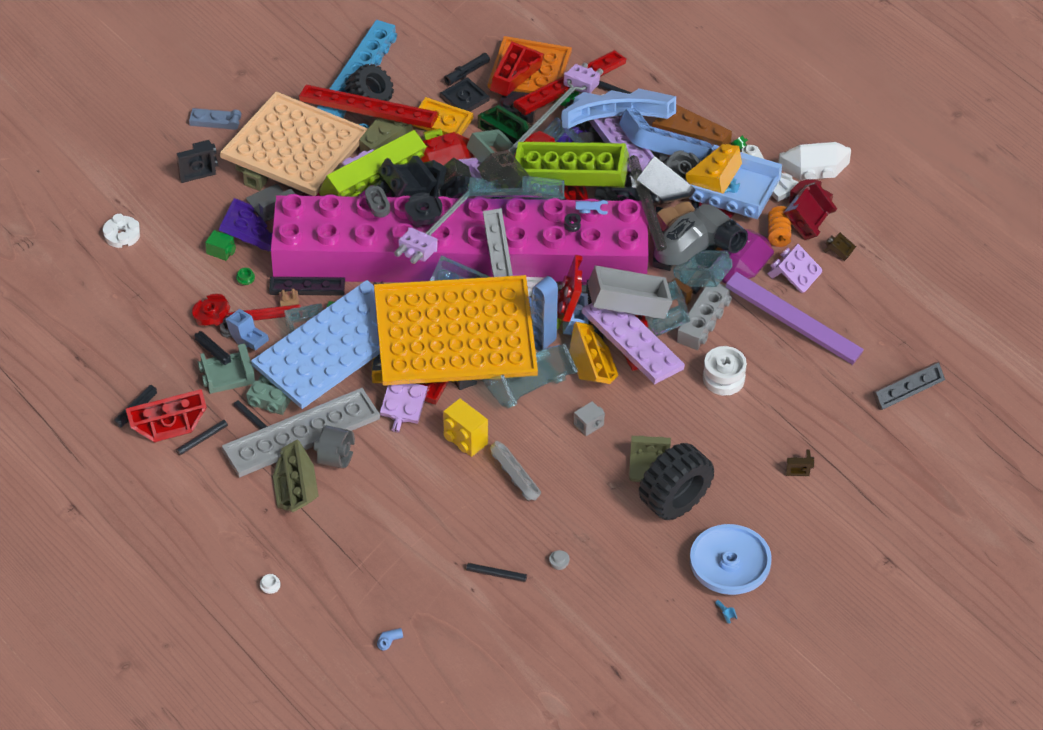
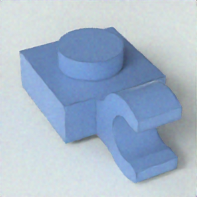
[575,200,608,215]

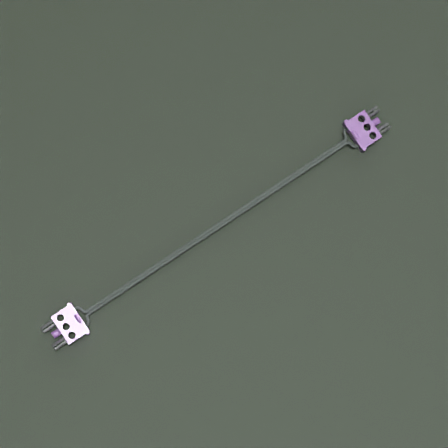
[394,62,603,264]

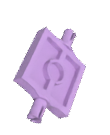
[380,383,428,433]

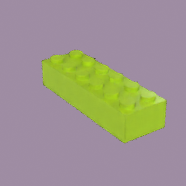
[319,130,427,197]
[512,142,630,187]

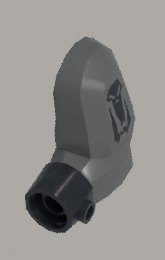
[653,204,748,265]

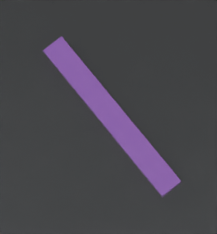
[726,272,864,365]

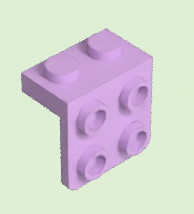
[767,244,822,293]

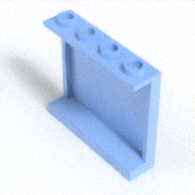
[689,145,782,219]

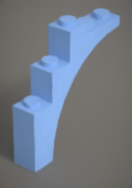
[561,89,676,129]

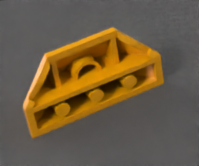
[569,322,619,384]

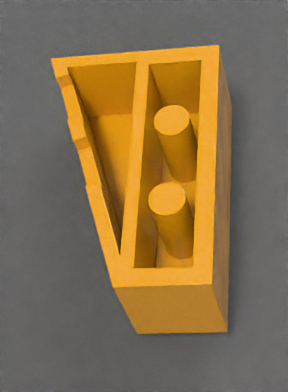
[685,144,742,194]

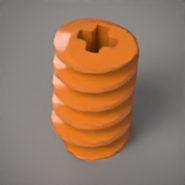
[768,206,792,247]

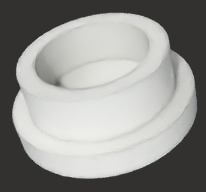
[260,574,280,594]

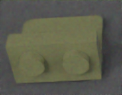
[629,436,671,482]

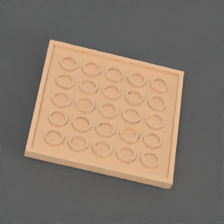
[220,92,368,196]

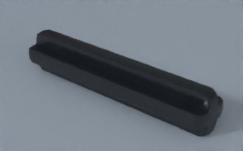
[194,331,231,365]
[114,385,157,428]

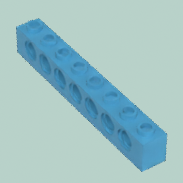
[317,20,397,119]

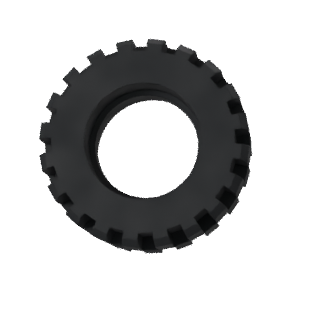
[639,443,714,520]

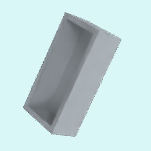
[588,266,672,319]

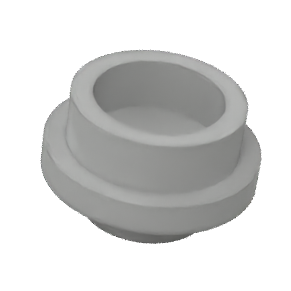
[549,550,570,570]

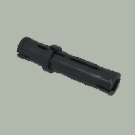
[444,53,490,86]

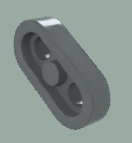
[365,186,390,217]

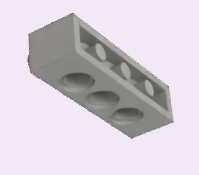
[677,280,732,351]

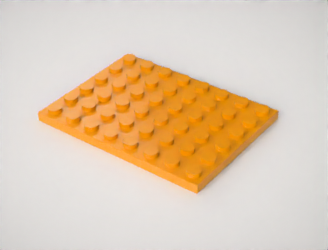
[374,275,538,386]

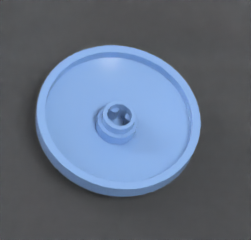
[690,524,772,595]

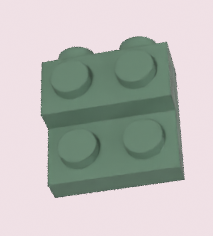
[246,375,291,415]

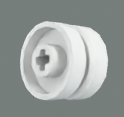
[703,346,747,396]

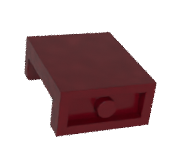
[784,182,837,240]

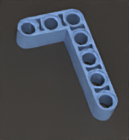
[619,107,713,162]
[531,276,558,351]

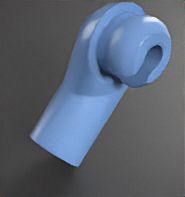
[377,628,403,650]

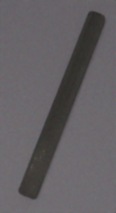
[628,155,667,252]

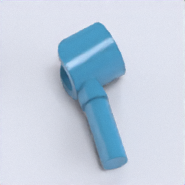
[724,178,740,193]
[715,600,738,623]

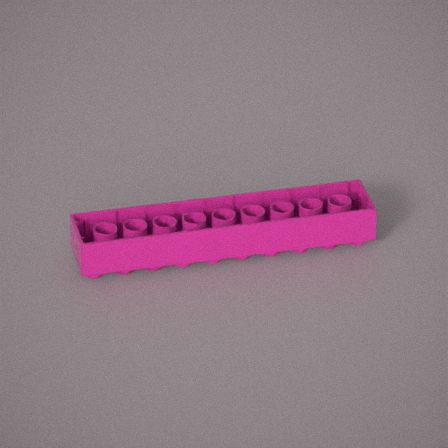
[271,194,648,284]

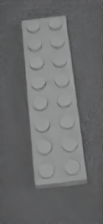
[222,388,380,478]

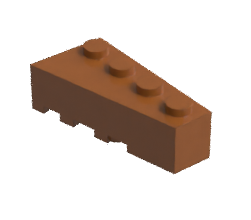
[652,105,732,146]

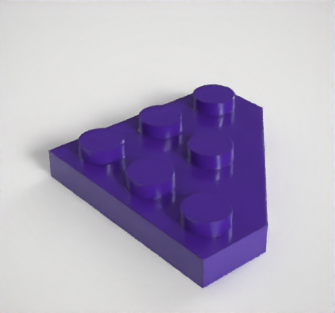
[219,198,273,252]

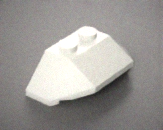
[779,142,851,180]

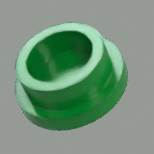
[731,135,748,149]
[236,268,255,285]

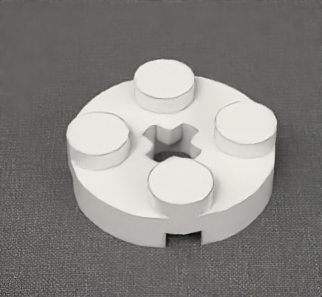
[103,214,140,248]

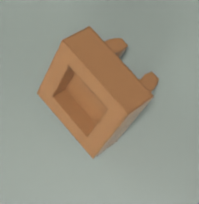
[279,289,299,306]

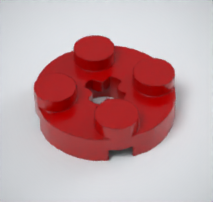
[192,294,231,326]

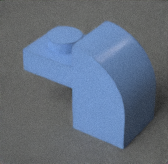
[226,309,269,351]

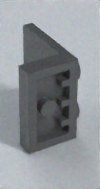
[246,184,295,222]

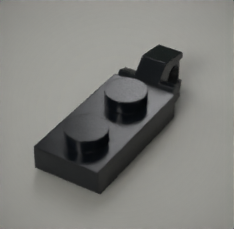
[438,175,475,198]

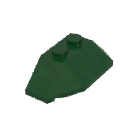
[478,105,533,144]

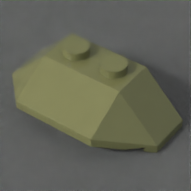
[273,439,319,512]

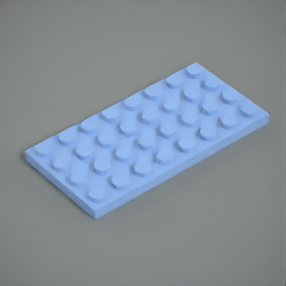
[251,280,380,409]

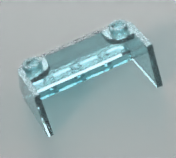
[483,344,578,408]

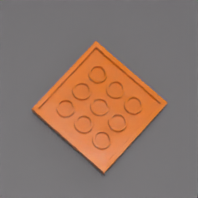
[488,36,572,93]

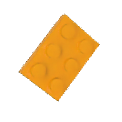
[412,97,474,135]

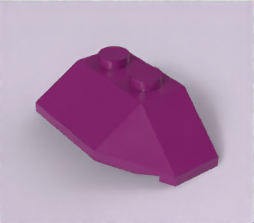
[713,229,774,284]

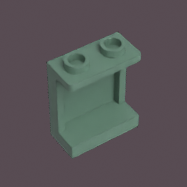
[198,343,255,394]

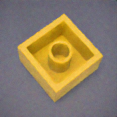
[443,398,488,457]

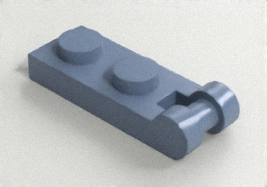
[189,108,242,130]

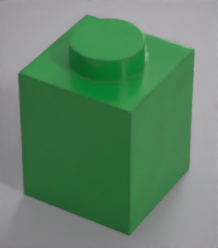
[205,230,236,261]

